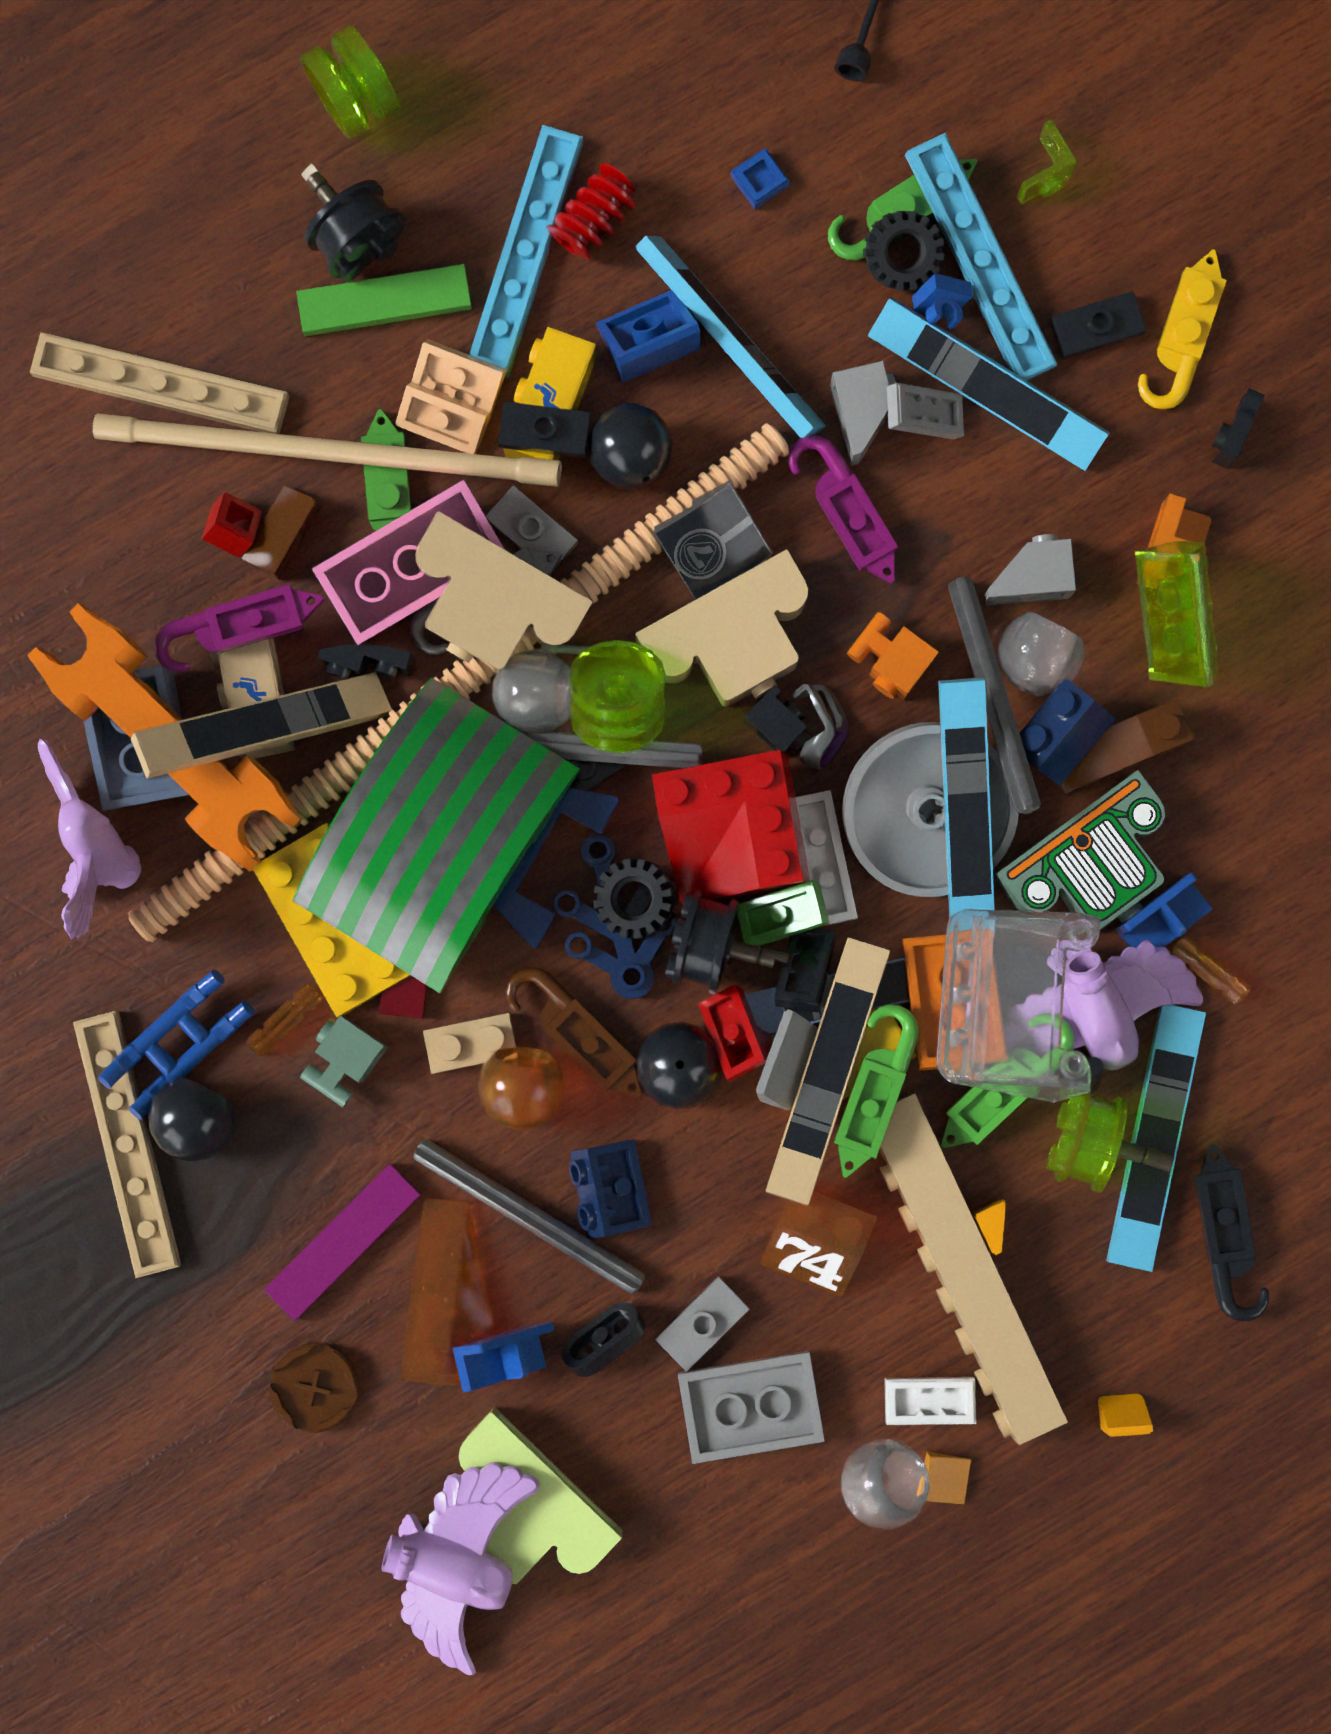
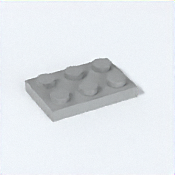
[678,1350,825,1464]

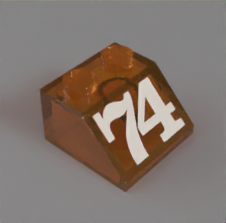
[759,1191,877,1297]

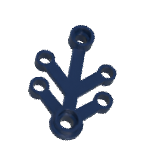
[554,834,676,999]

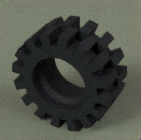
[863,211,945,291]
[593,859,678,939]

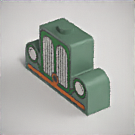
[993,770,1165,933]

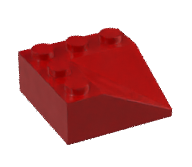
[652,750,810,907]

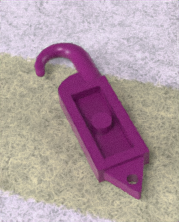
[788,435,898,584]
[154,584,325,672]

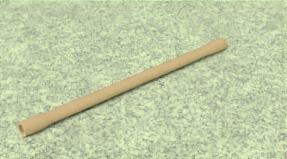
[93,413,562,487]

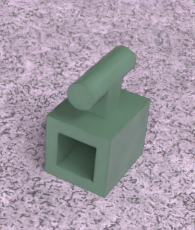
[300,1016,389,1108]

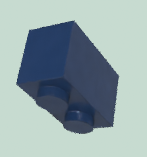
[1019,677,1116,786]

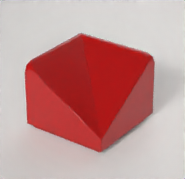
[201,491,262,557]

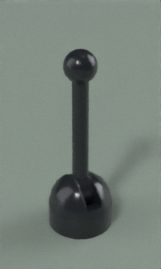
[834,0,879,81]

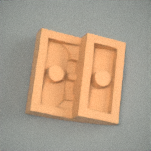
[395,339,507,454]

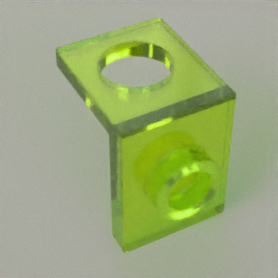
[1017,119,1077,204]

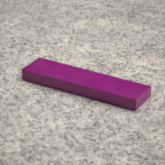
[264,1163,422,1321]

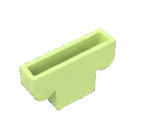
[459,1407,623,1584]

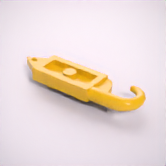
[1138,249,1227,410]

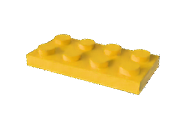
[254,823,410,1018]

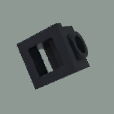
[744,685,813,754]

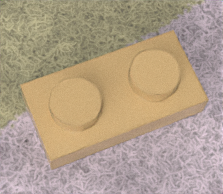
[423,1013,518,1074]

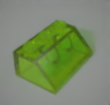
[1135,541,1219,687]

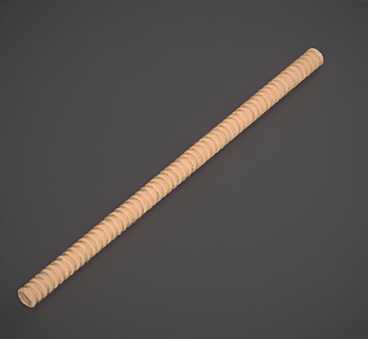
[128,423,789,943]

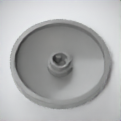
[842,722,1019,897]

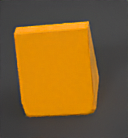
[971,1199,1006,1255]
[1098,1394,1153,1437]
[920,1451,971,1504]

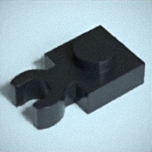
[1211,388,1265,469]

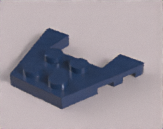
[494,788,621,949]

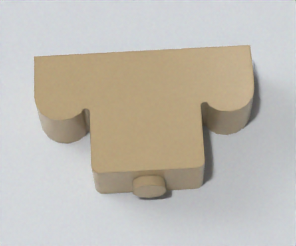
[415,511,593,669]
[635,549,808,707]

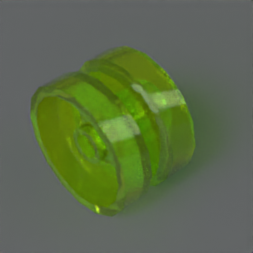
[299,24,401,140]
[568,640,666,753]

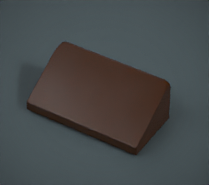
[242,485,321,581]

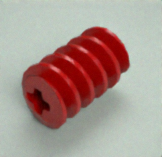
[546,162,637,261]

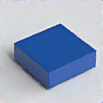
[731,148,790,210]

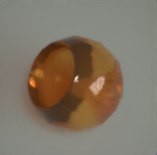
[478,1047,565,1131]

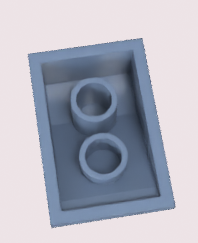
[83,665,189,811]

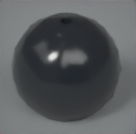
[587,403,673,490]
[636,1021,723,1110]
[148,1076,237,1162]

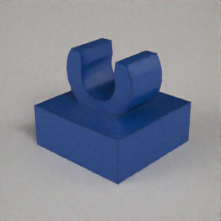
[912,274,973,329]

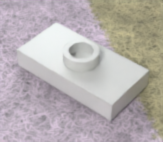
[885,1377,976,1425]

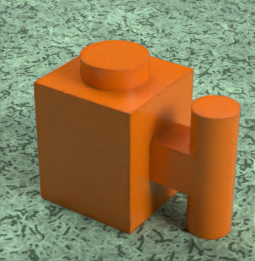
[847,612,939,700]

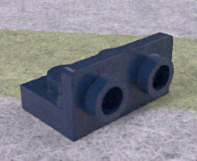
[569,1139,652,1238]

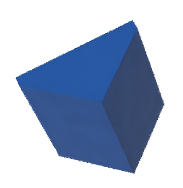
[596,290,700,383]

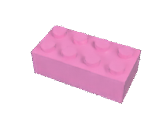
[312,480,505,645]

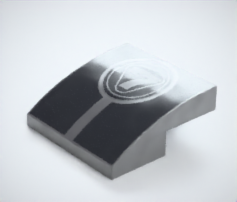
[654,480,773,600]

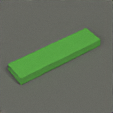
[296,264,472,336]

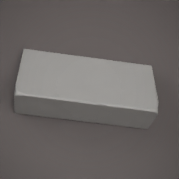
[756,1009,818,1110]

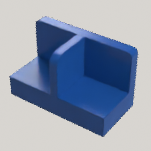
[1115,872,1212,948]
[452,1322,555,1392]

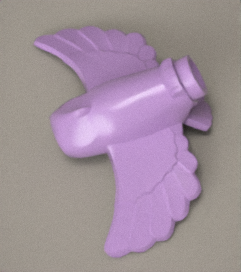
[38,739,141,940]
[1004,939,1203,1071]
[382,1462,540,1675]

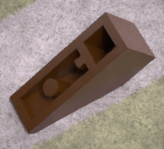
[1061,699,1194,794]

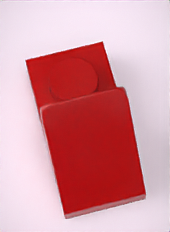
[698,984,771,1082]

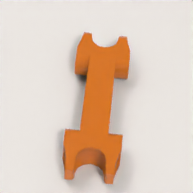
[27,603,304,872]

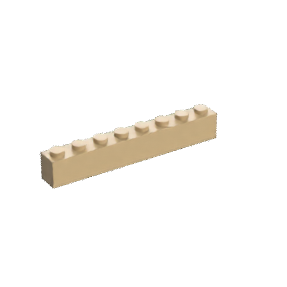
[879,1094,1068,1445]

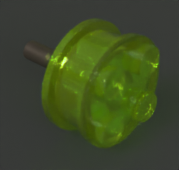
[1046,1086,1174,1193]

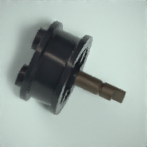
[301,162,406,282]
[665,889,789,995]

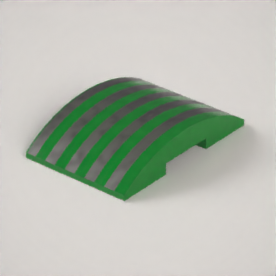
[292,677,580,993]

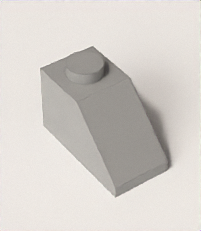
[830,361,896,466]
[983,534,1076,606]

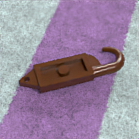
[505,967,642,1097]

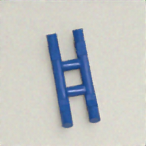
[98,969,255,1120]

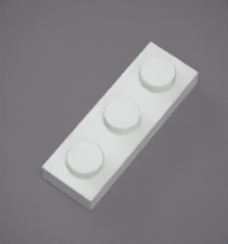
[796,790,858,927]

